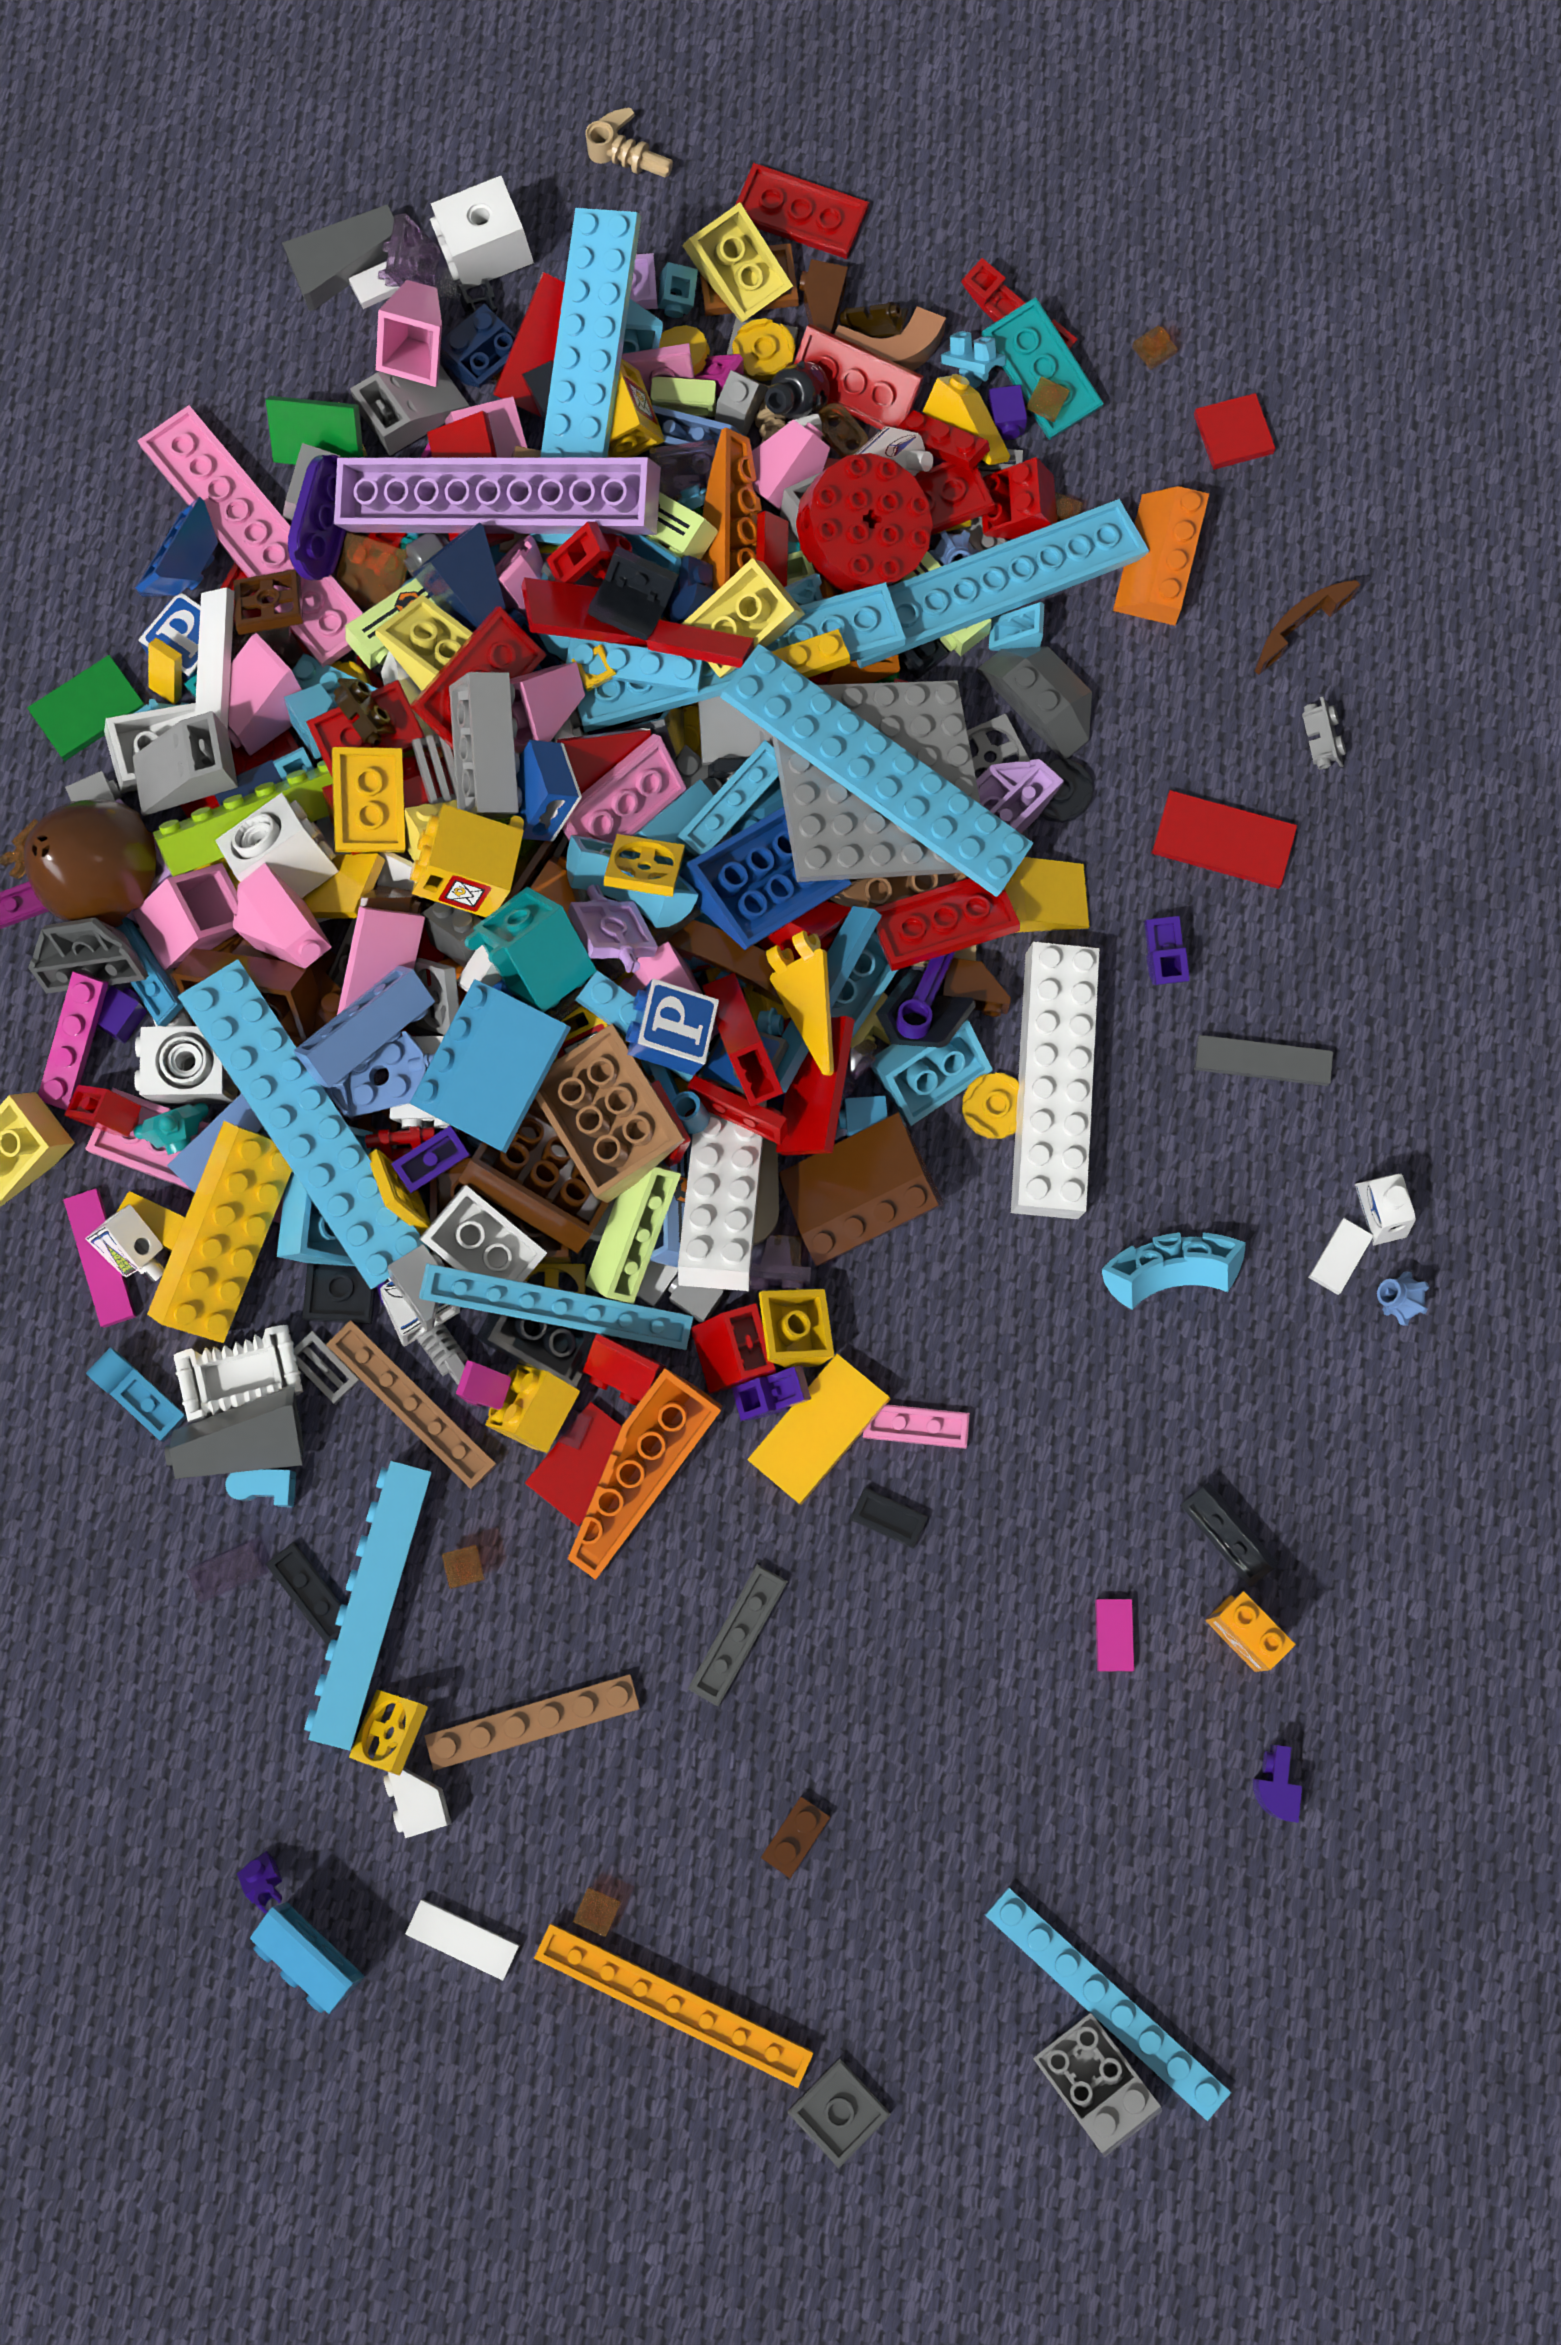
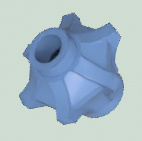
[929,529,979,566]
[1377,1272,1430,1326]

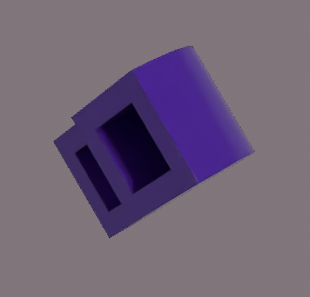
[1144,916,1190,985]
[732,1366,811,1421]
[1253,1745,1302,1823]

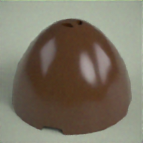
[24,799,156,928]

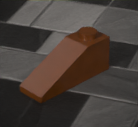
[799,259,848,334]

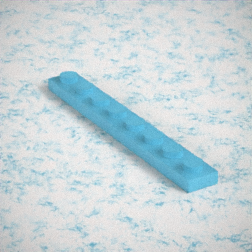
[419,1263,693,1350]
[984,1887,1231,2121]

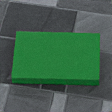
[266,396,364,465]
[27,655,145,762]

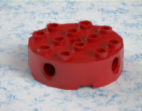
[796,453,933,592]

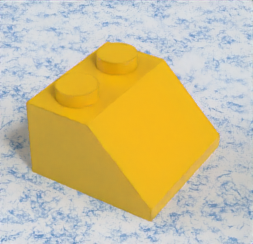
[759,1289,834,1368]

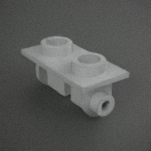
[1302,697,1346,769]

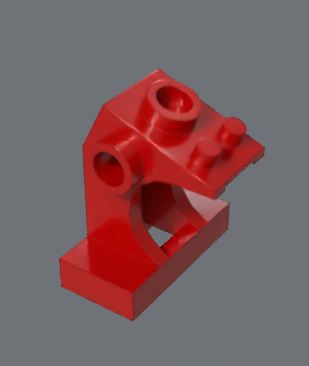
[546,521,632,584]

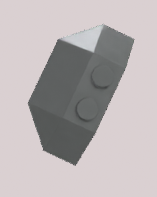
[977,646,1092,759]
[28,917,149,994]

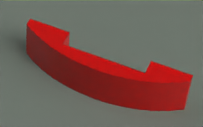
[961,258,1078,350]

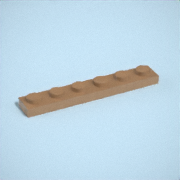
[326,1320,497,1490]
[424,1674,640,1771]

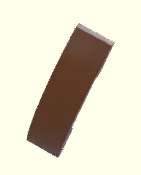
[1255,580,1360,675]
[660,918,784,1005]

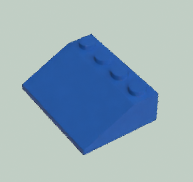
[679,807,852,950]

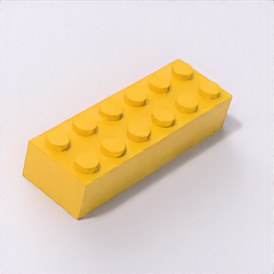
[147,1121,292,1343]

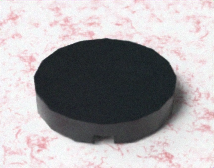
[1039,758,1093,823]

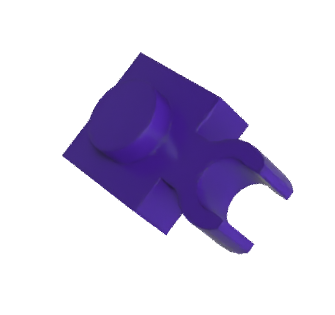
[237,1851,283,1914]

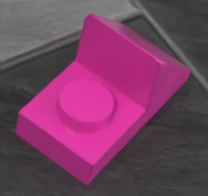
[695,354,744,397]
[456,1360,511,1410]

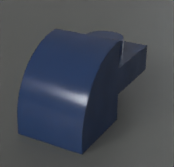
[669,555,716,624]

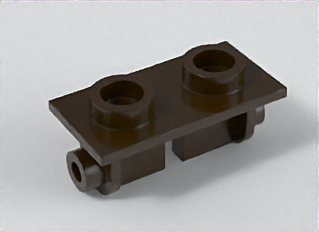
[839,302,908,338]
[333,678,397,747]

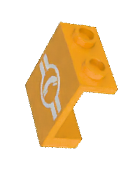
[1205,1591,1296,1672]

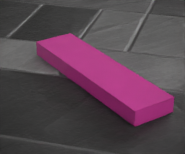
[63,1188,136,1328]

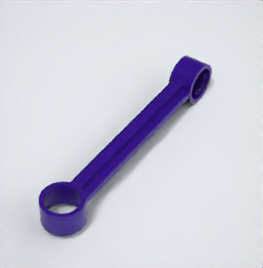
[896,876,969,1039]

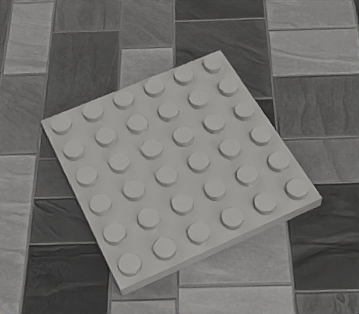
[772,681,981,882]

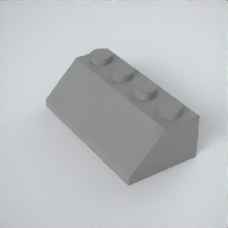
[449,672,522,820]

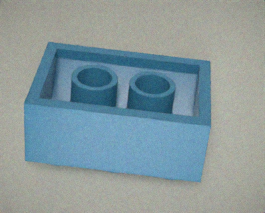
[250,1902,365,2014]

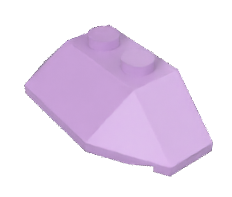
[976,759,1064,833]

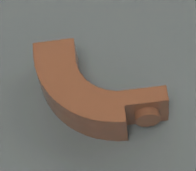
[834,306,946,371]

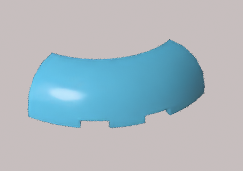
[566,835,698,928]
[1102,1233,1245,1310]

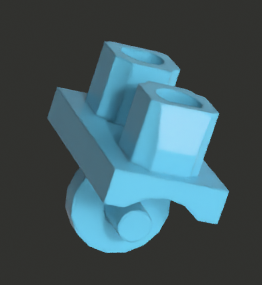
[941,331,1006,388]

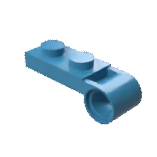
[640,1059,710,1134]
[86,1347,187,1442]

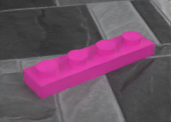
[38,971,109,1110]

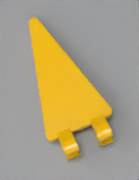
[766,931,834,1076]

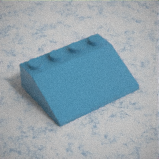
[409,979,571,1153]

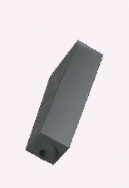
[282,204,405,311]
[165,1387,304,1479]

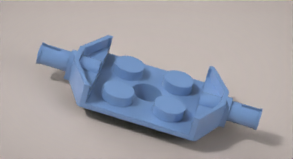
[321,1031,435,1118]

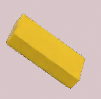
[148,638,182,705]

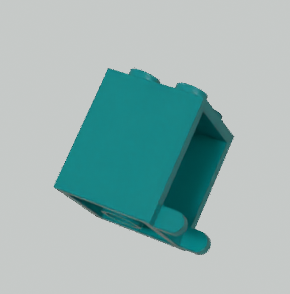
[465,887,597,1013]

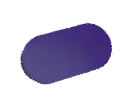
[288,455,346,581]

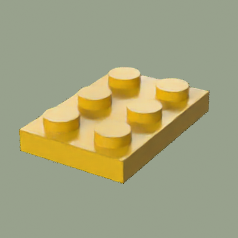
[332,747,405,853]

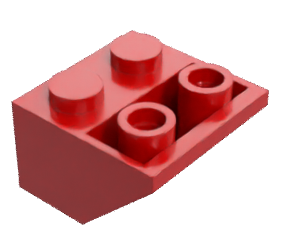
[982,457,1057,539]
[691,1303,776,1394]

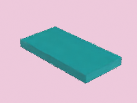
[981,297,1104,441]

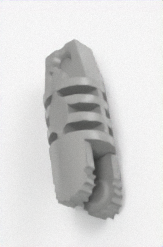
[417,1323,468,1385]

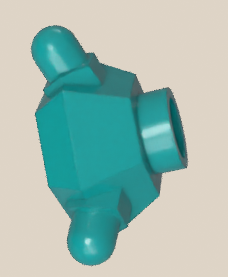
[134,1103,209,1155]

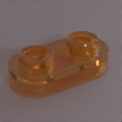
[818,403,868,458]

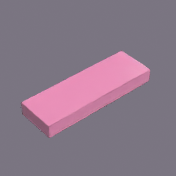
[863,1405,970,1449]

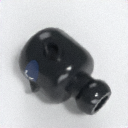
[765,360,830,419]

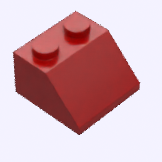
[583,1333,667,1406]

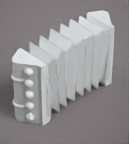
[173,1325,303,1422]

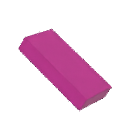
[1095,1599,1134,1671]

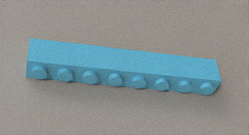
[304,1461,431,1751]

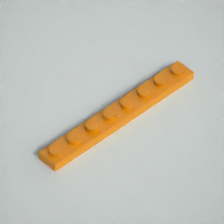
[534,1923,813,2088]

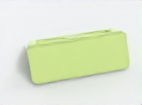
[650,377,716,417]

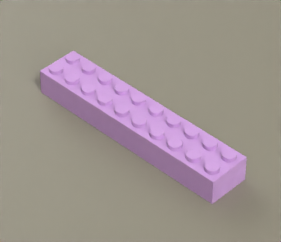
[334,457,661,535]

